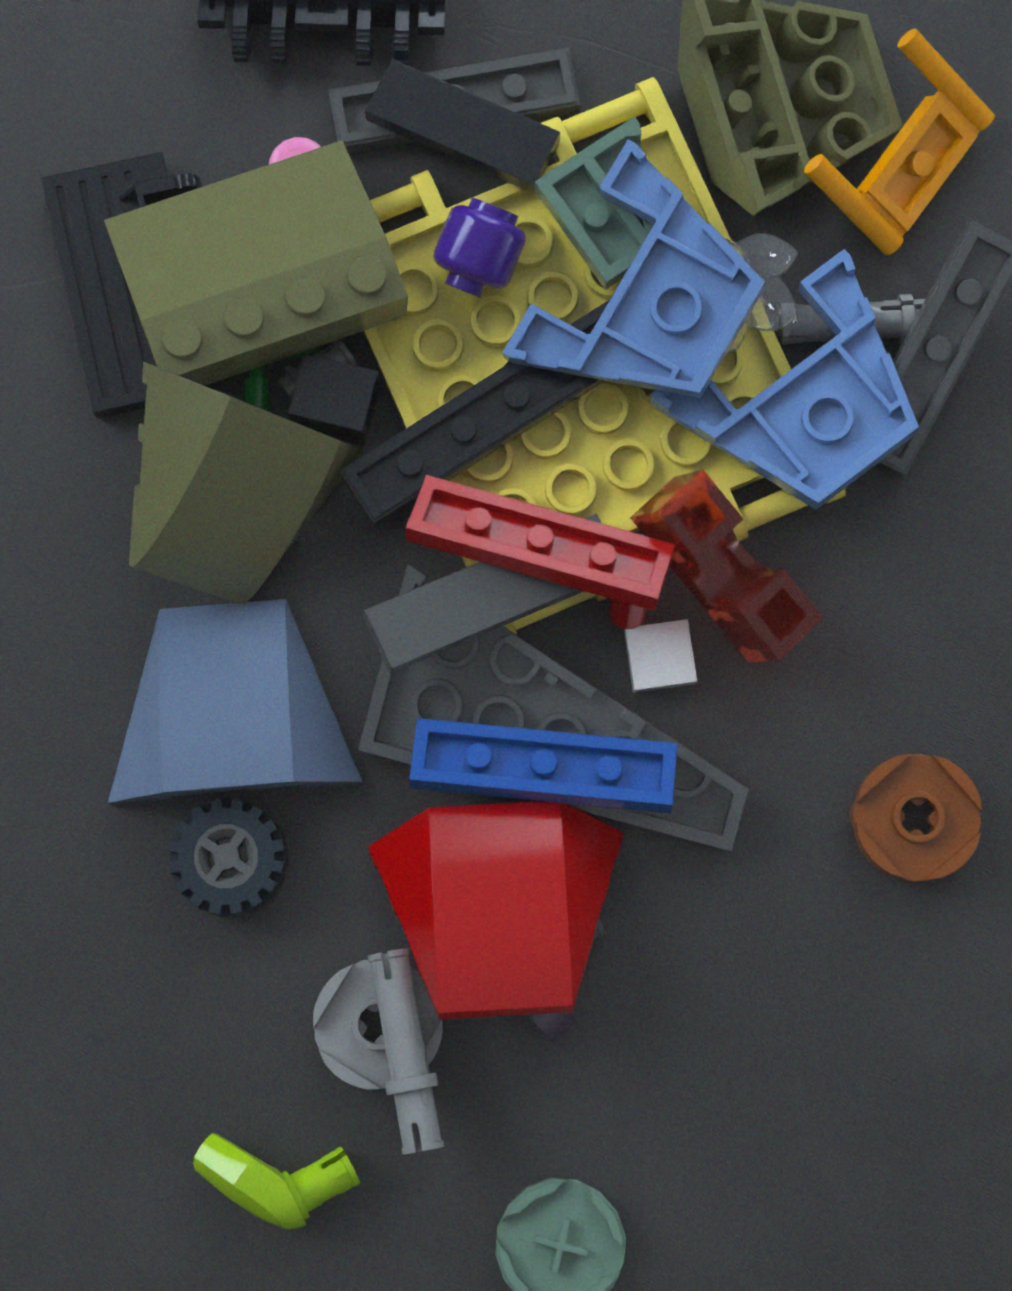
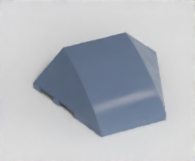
[108,599,363,804]

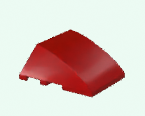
[368,801,624,1020]

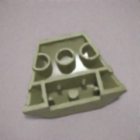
[677,0,903,216]
[129,361,365,604]

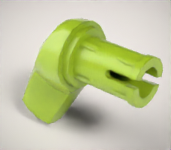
[193,1133,361,1230]

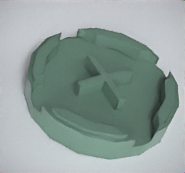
[495,1177,626,1291]

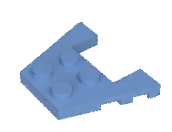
[502,140,765,398]
[650,249,919,510]

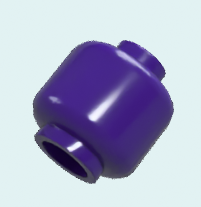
[433,197,526,297]

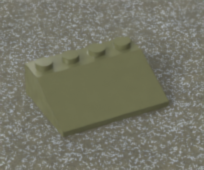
[104,140,408,386]

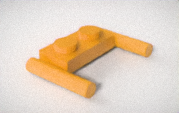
[804,28,995,256]

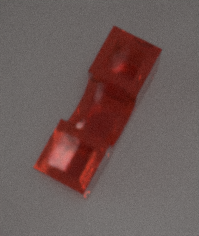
[630,469,824,662]

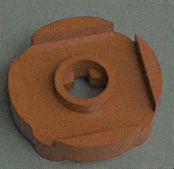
[849,754,982,883]

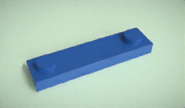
[409,718,677,814]

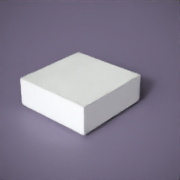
[624,619,697,693]

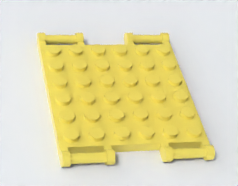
[363,77,846,635]

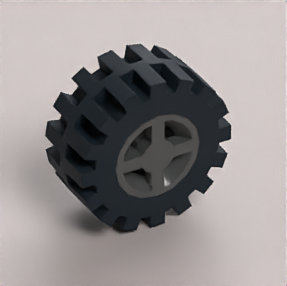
[168,799,288,916]

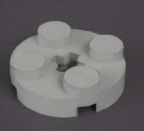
[313,960,443,1090]

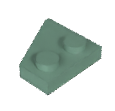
[534,116,654,290]

